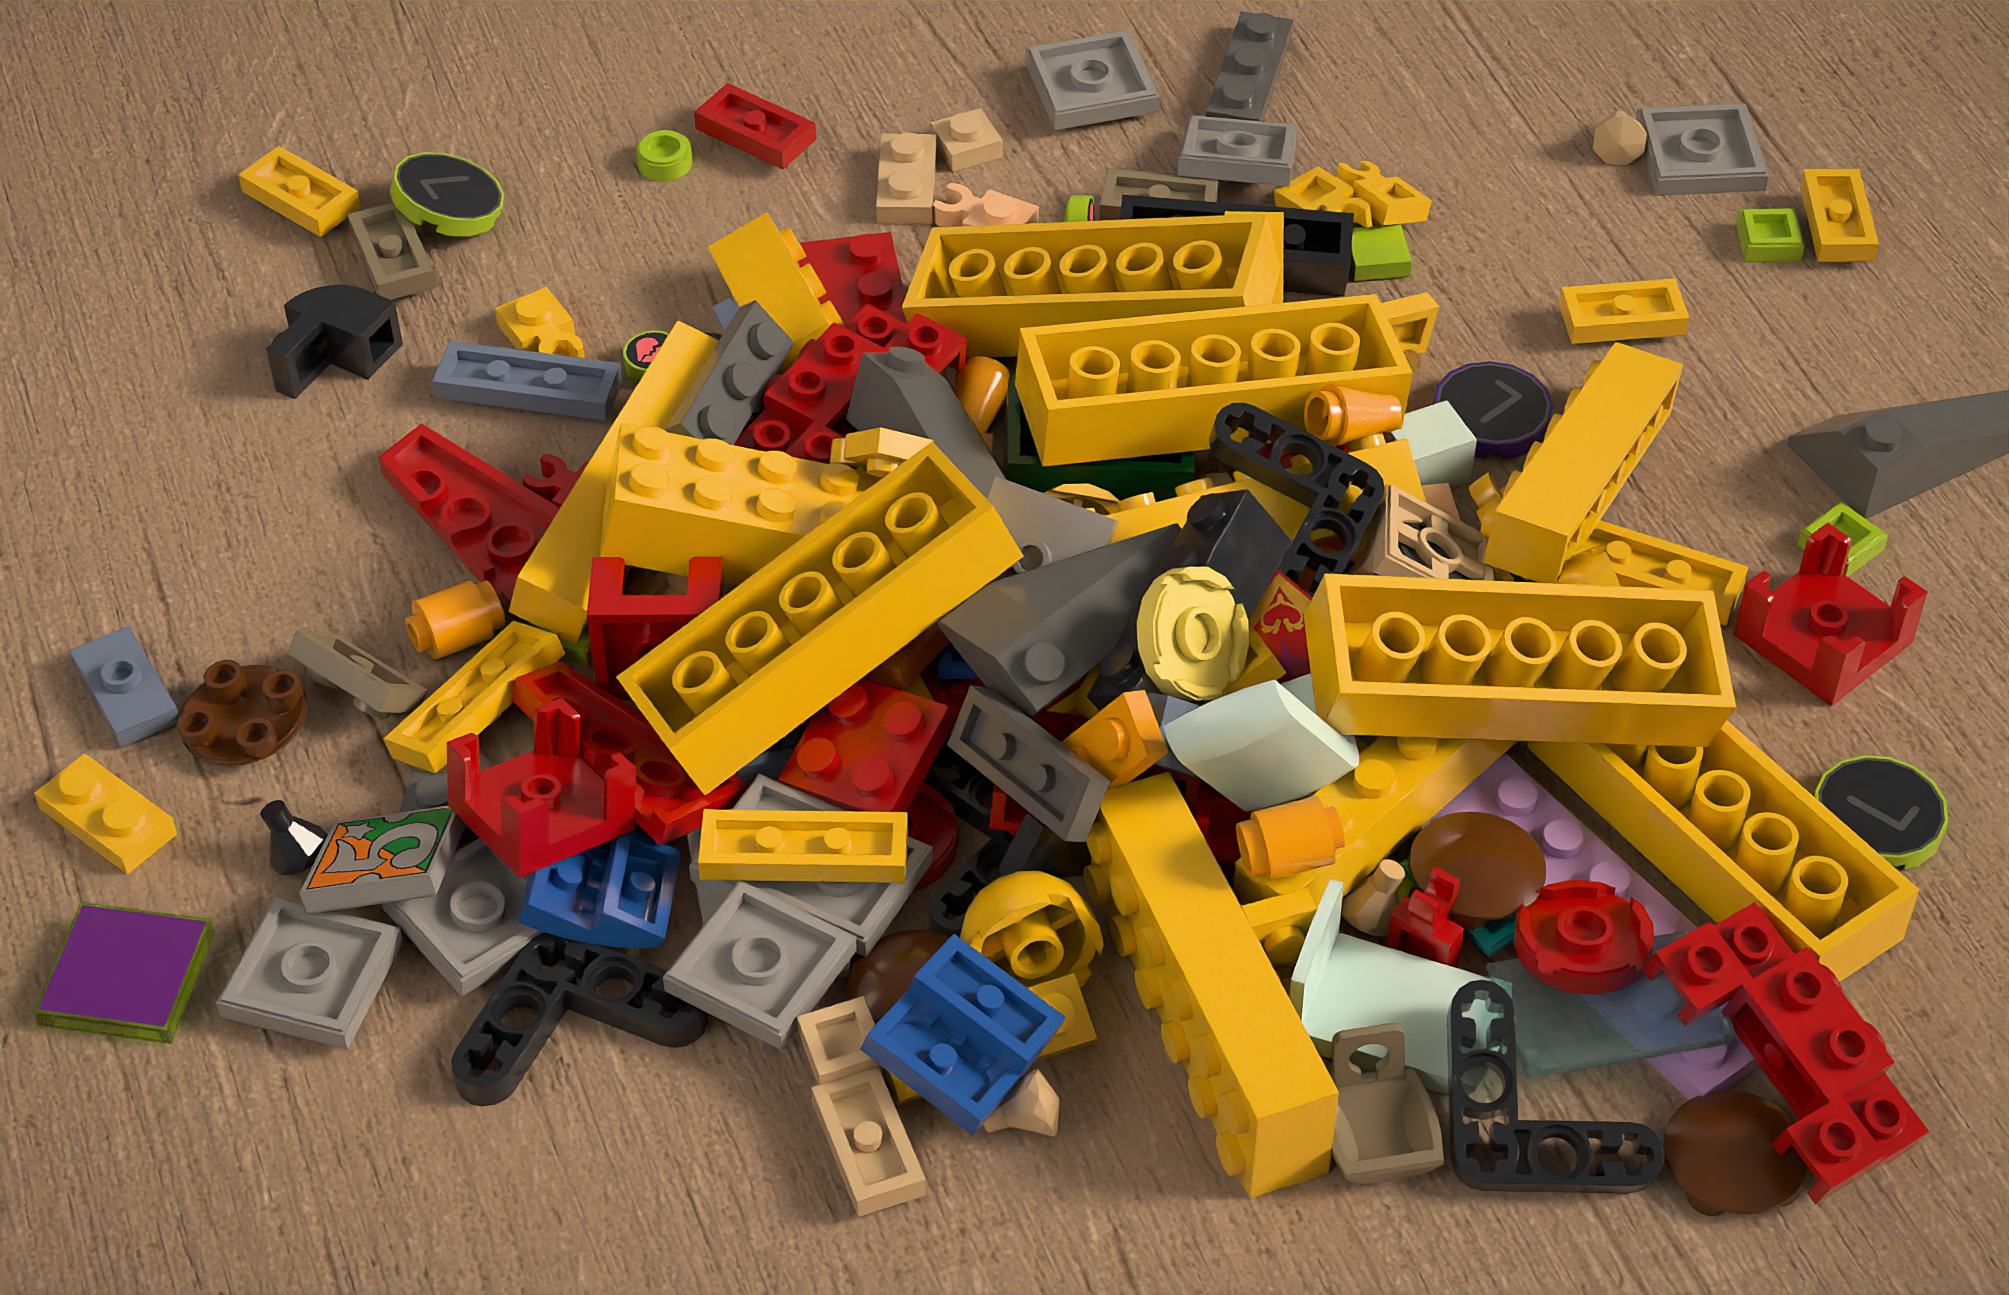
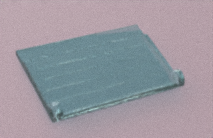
[1486,931,1735,1078]

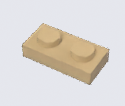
[876,132,937,225]
[811,1067,926,1217]

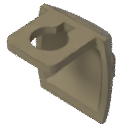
[1331,1023,1444,1183]

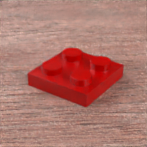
[778,678,957,812]

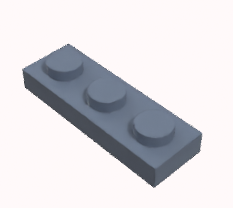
[432,341,622,421]

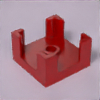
[1733,522,1928,706]
[587,557,724,700]
[447,698,636,878]

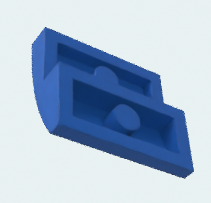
[517,831,682,948]
[860,934,1066,1135]

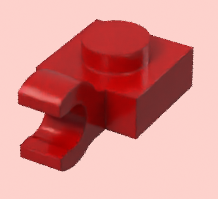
[1386,867,1464,968]

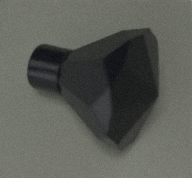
[260,800,328,875]

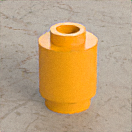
[405,580,505,660]
[1236,796,1345,880]

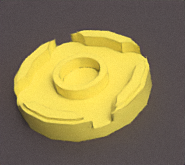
[1137,567,1249,701]

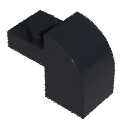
[266,285,403,399]

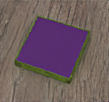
[33,902,215,1044]

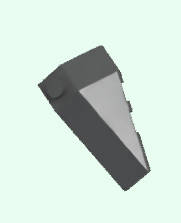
[846,347,1007,498]
[1787,390,2009,519]
[937,523,1182,719]

